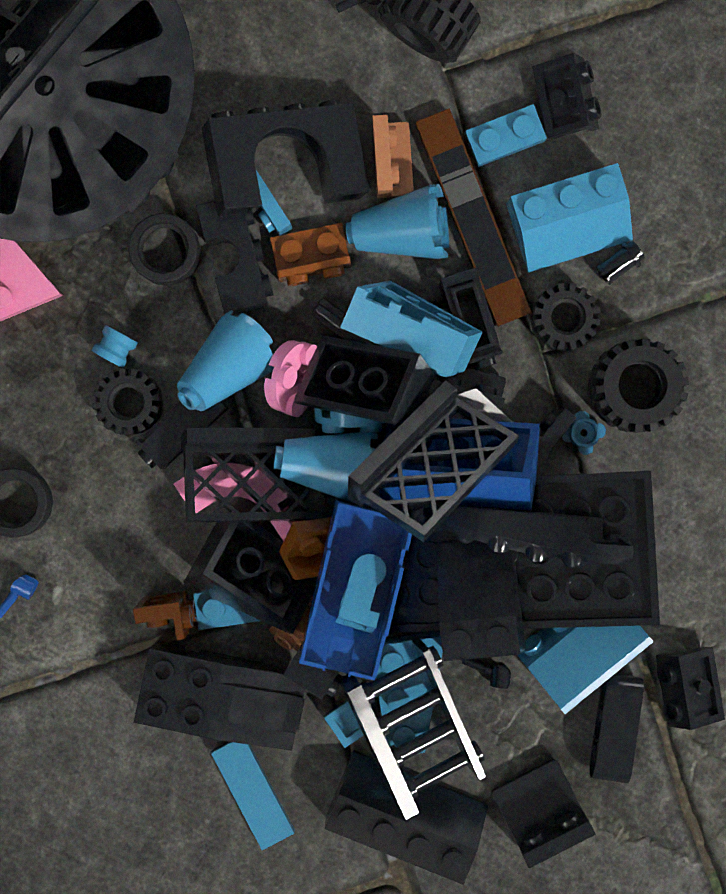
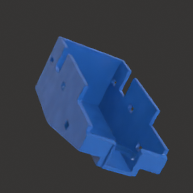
[299,500,412,681]

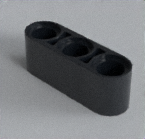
[589,674,644,783]

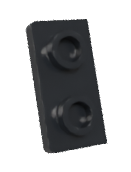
[532,53,602,140]
[427,368,506,411]
[656,646,725,730]

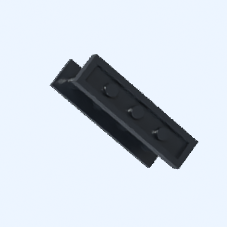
[338,637,486,820]

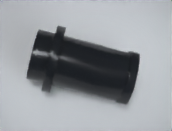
[596,241,645,285]

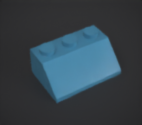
[506,163,633,273]
[517,626,653,714]

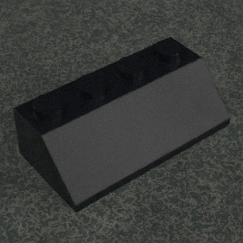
[325,750,488,885]

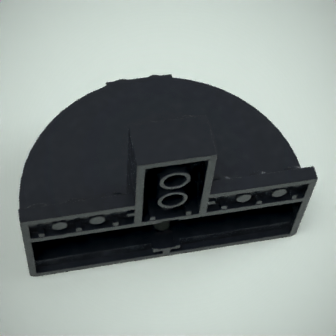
[0,0,195,243]

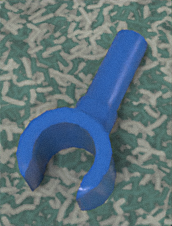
[0,575,39,618]

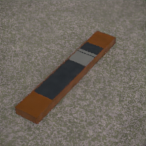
[415,108,532,327]

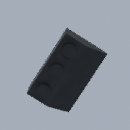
[294,335,435,425]

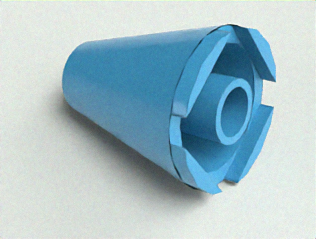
[346,184,449,259]
[177,311,274,411]
[274,431,378,507]

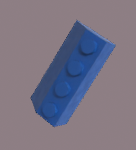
[379,417,540,511]

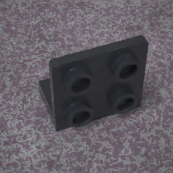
[492,759,596,868]

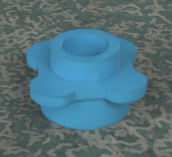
[562,411,606,455]

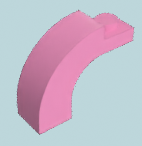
[174,463,297,541]

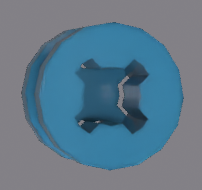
[91,325,138,368]

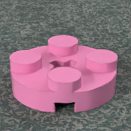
[264,340,317,417]

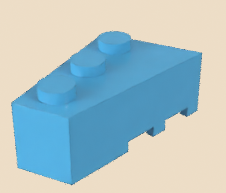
[340,280,482,377]
[376,631,443,753]

